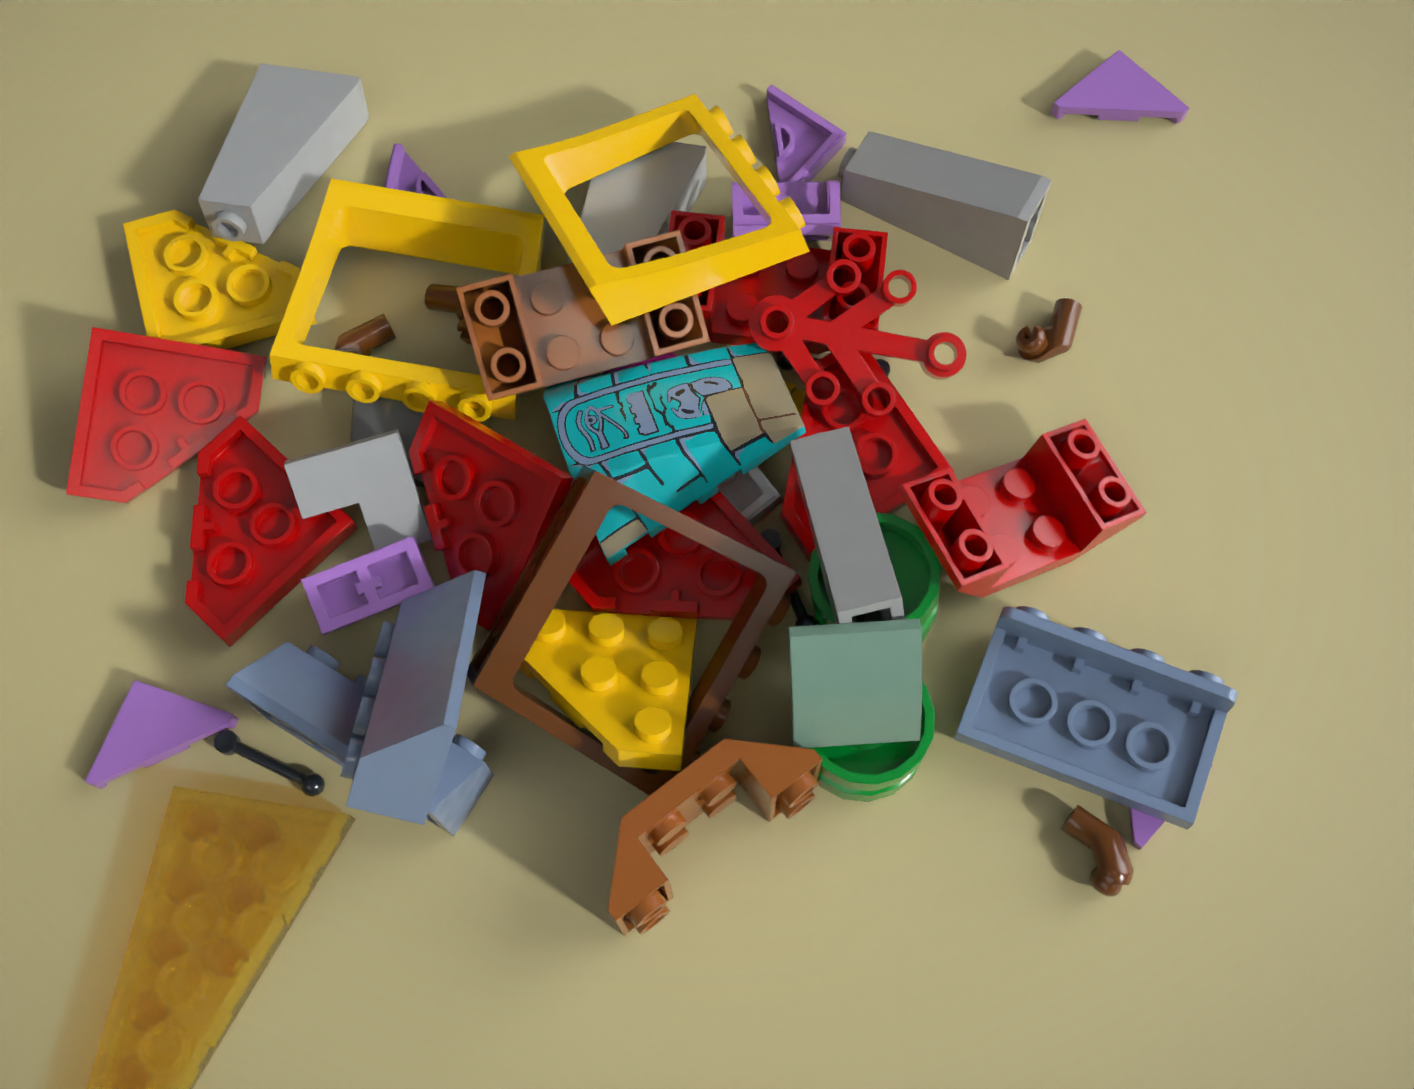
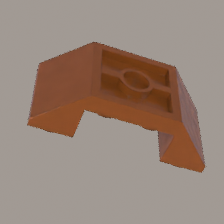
[456,230,710,401]
[608,738,822,936]

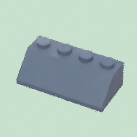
[340,570,486,825]
[226,641,494,836]

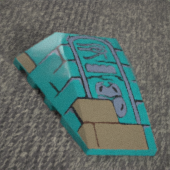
[543,343,806,566]

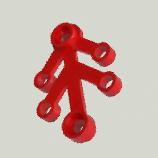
[748,259,967,418]

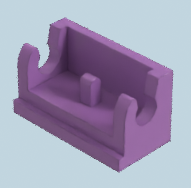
[732,180,841,242]
[301,536,436,635]

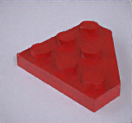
[66,327,267,504]
[779,351,954,562]
[408,400,574,631]
[185,415,358,647]
[568,490,802,621]

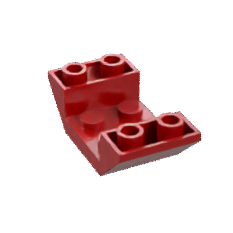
[668,210,888,354]
[898,419,1147,598]

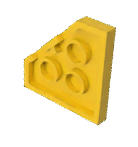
[123,209,317,349]
[519,609,697,771]

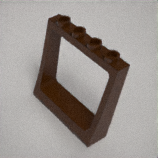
[467,465,797,796]

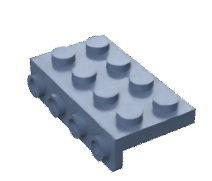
[954,606,1238,830]

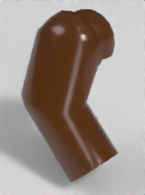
[334,314,396,356]
[1061,805,1134,897]

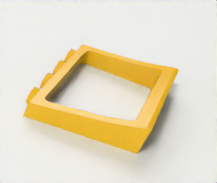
[508,94,810,325]
[269,178,544,422]

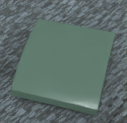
[789,618,922,748]

